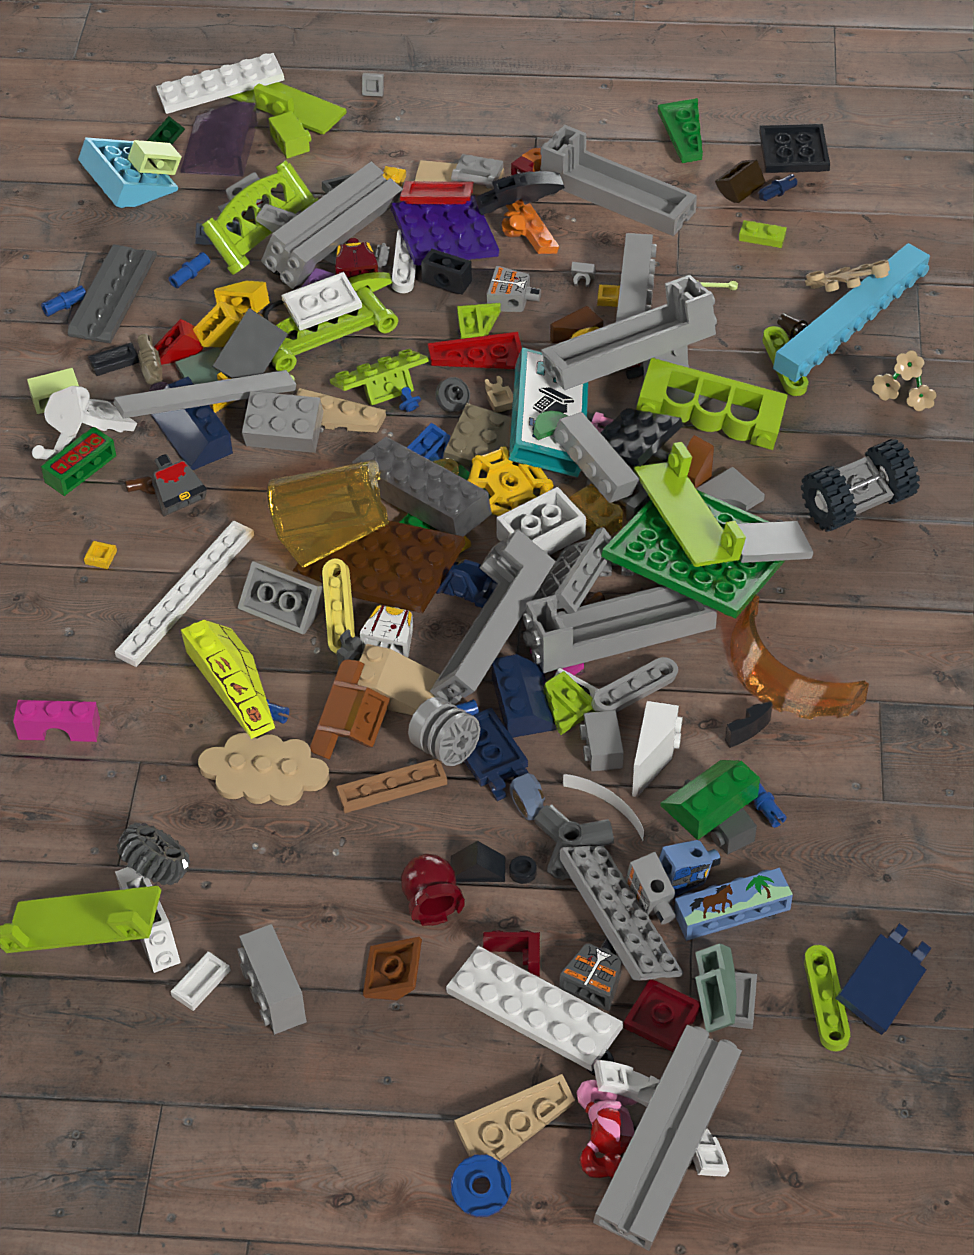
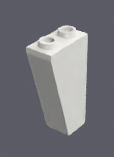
[115,867,181,973]

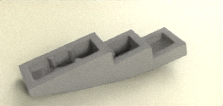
[256,204,337,264]

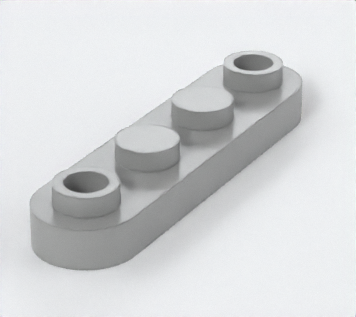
[591,657,678,712]

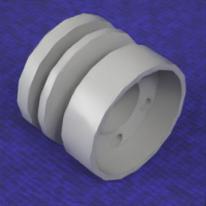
[408,697,480,766]

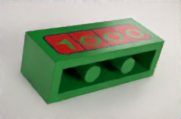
[41,427,117,496]

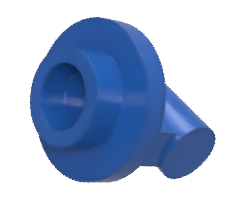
[399,387,421,412]

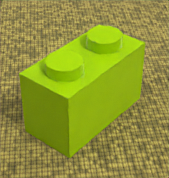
[268,111,311,159]

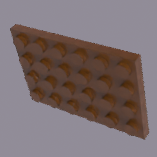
[293,509,466,614]

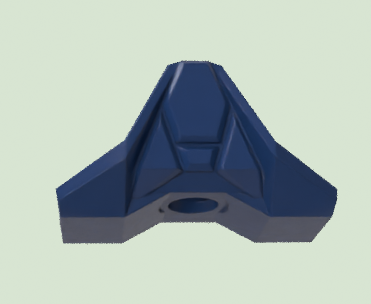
[436,559,498,608]

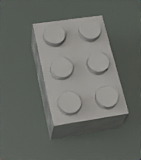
[242,391,324,453]
[237,924,307,1035]

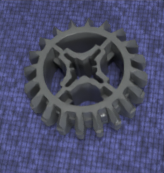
[117,823,191,885]

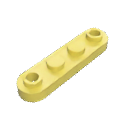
[322,559,355,655]

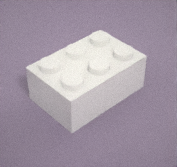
[496,487,586,555]

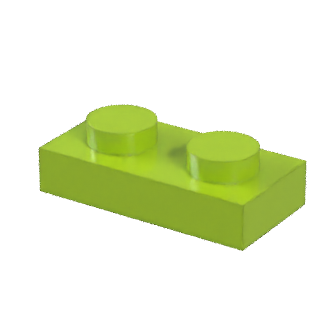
[739,220,787,248]

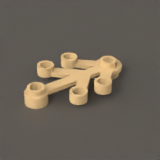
[805,260,890,292]

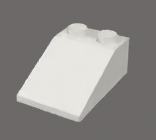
[632,701,683,797]

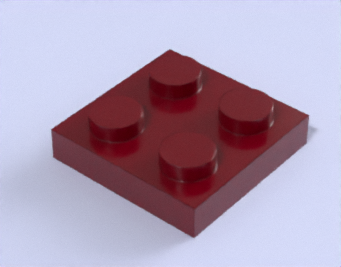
[623,979,701,1053]

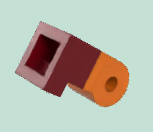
[511,148,542,175]

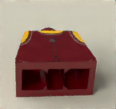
[335,238,378,279]

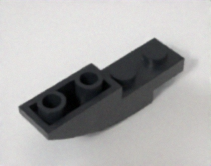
[475,171,565,215]

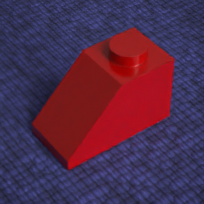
[154,319,204,365]

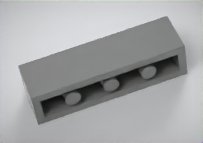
[553,412,639,503]

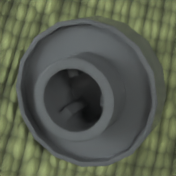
[435,377,470,412]

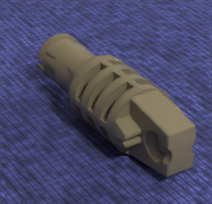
[137,334,163,387]

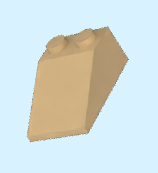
[357,644,440,715]

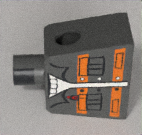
[560,939,623,1011]

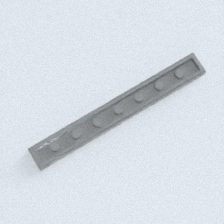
[114,370,296,419]

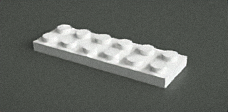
[156,53,285,114]
[446,946,623,1071]

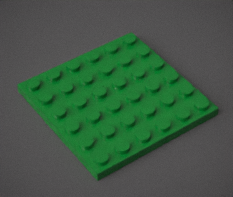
[601,489,786,619]

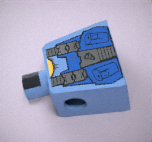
[659,840,721,897]

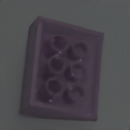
[180,102,258,177]

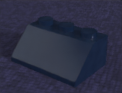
[491,654,557,738]

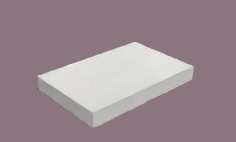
[282,272,362,331]

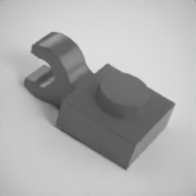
[337,629,363,667]

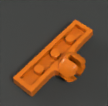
[502,199,559,254]

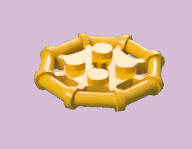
[467,447,554,516]

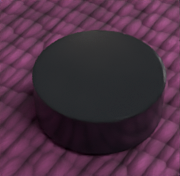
[509,856,537,884]

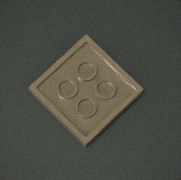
[443,403,518,473]

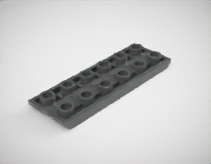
[68,244,157,343]

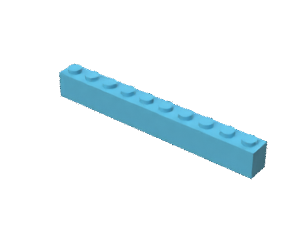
[773,243,930,382]

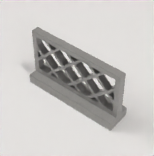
[524,527,612,614]

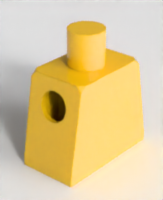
[193,301,244,347]

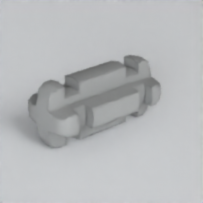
[375,243,390,268]

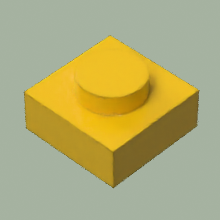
[383,166,406,187]

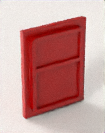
[400,181,474,204]

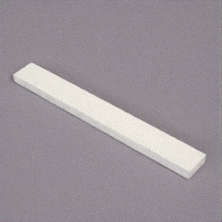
[115,521,254,667]

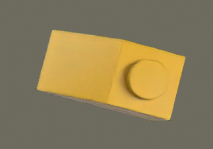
[214,281,270,313]

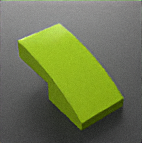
[348,272,392,292]

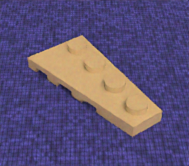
[296,388,386,433]

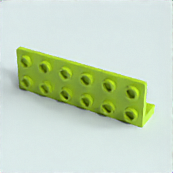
[633,442,746,567]
[0,886,161,953]

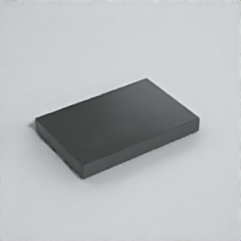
[212,308,288,379]

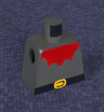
[152,454,207,516]

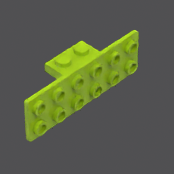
[228,82,347,135]

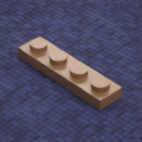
[336,759,447,813]

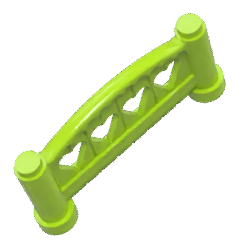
[202,160,319,275]
[272,287,398,372]

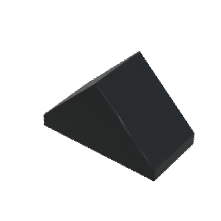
[450,841,506,882]

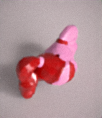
[576,1079,638,1179]

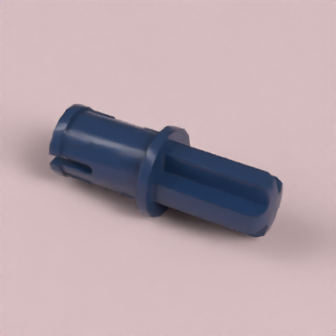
[758,174,797,201]

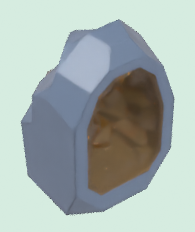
[510,773,545,820]

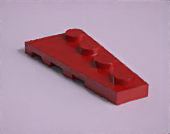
[428,332,522,369]

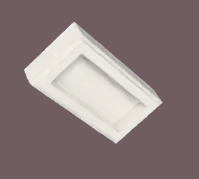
[171,952,231,1011]

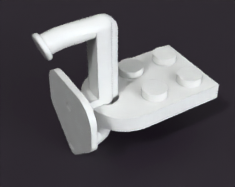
[32,386,137,460]

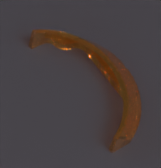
[730,594,869,719]

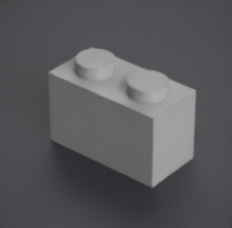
[579,710,624,771]

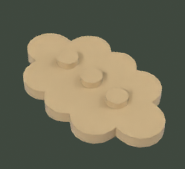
[198,733,329,806]

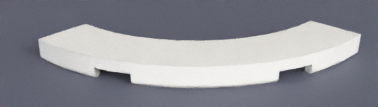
[593,1060,729,1177]

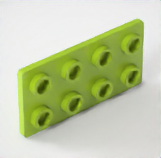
[330,349,429,405]

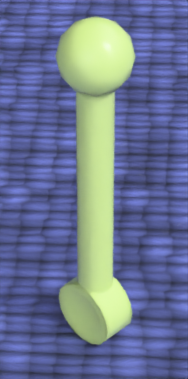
[697,280,738,290]

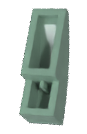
[695,943,737,1033]

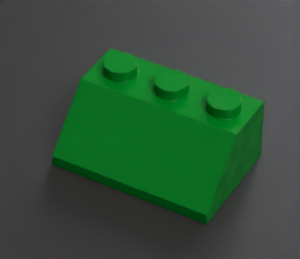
[660,760,760,840]

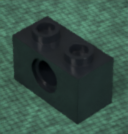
[421,248,472,295]

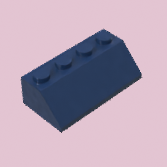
[150,377,233,470]

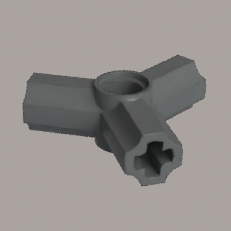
[535,805,614,880]

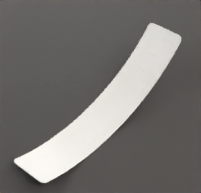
[563,774,644,841]

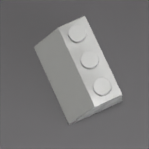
[238,561,325,634]

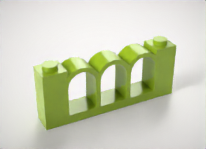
[636,358,788,450]

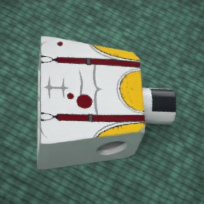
[360,605,413,658]

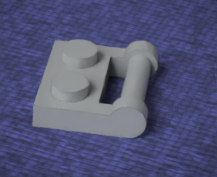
[451,154,503,189]

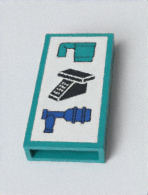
[509,347,588,477]

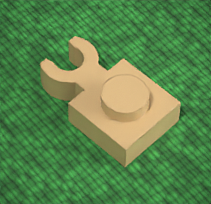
[485,376,513,413]

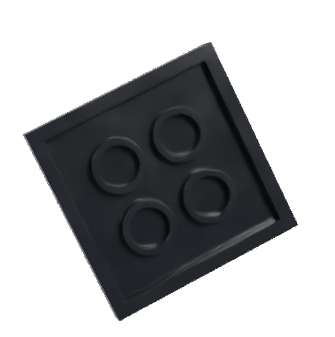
[759,124,830,173]
[600,408,683,467]

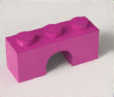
[13,700,101,742]

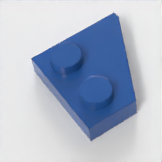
[407,423,451,468]

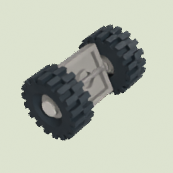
[801,439,920,532]

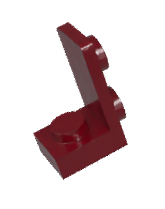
[483,930,540,977]

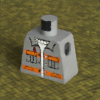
[487,266,541,312]
[625,852,676,924]

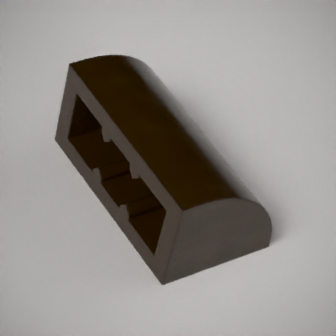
[715,159,766,203]

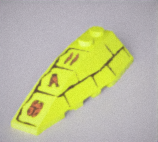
[181,620,275,739]

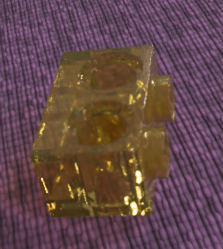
[569,484,623,535]

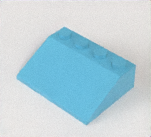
[78,137,179,208]

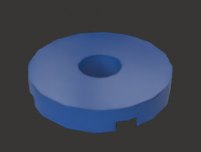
[451,1155,511,1217]

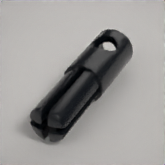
[626,366,644,379]

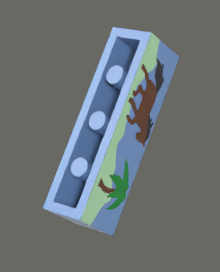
[674,868,793,941]

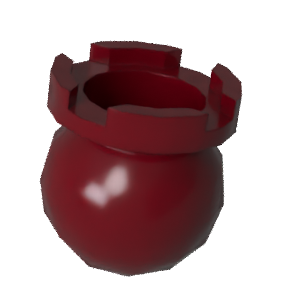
[401,854,465,926]

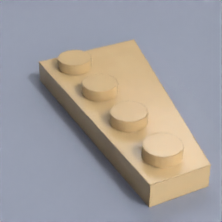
[454,1074,575,1162]

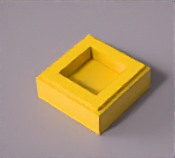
[597,285,620,307]
[84,541,117,569]

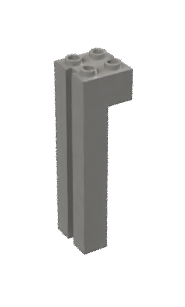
[540,125,697,236]
[261,161,403,290]
[541,275,717,390]
[430,529,556,704]
[523,586,717,673]
[593,1025,742,1251]

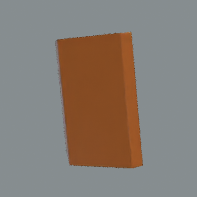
[363,937,422,1000]

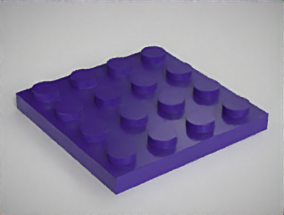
[391,195,499,265]

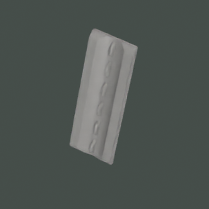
[560,846,684,981]

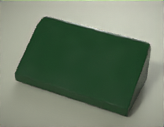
[147,116,185,145]

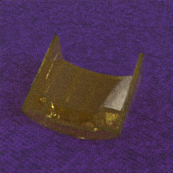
[267,460,389,567]

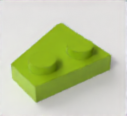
[457,303,501,339]
[543,671,595,735]

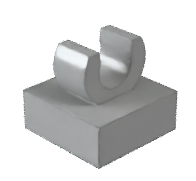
[362,73,384,97]
[571,262,596,288]

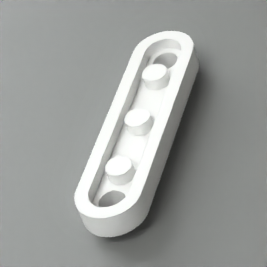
[392,229,416,293]

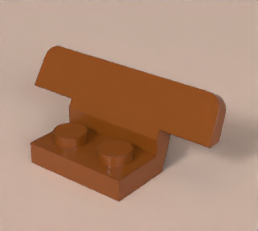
[310,659,390,760]

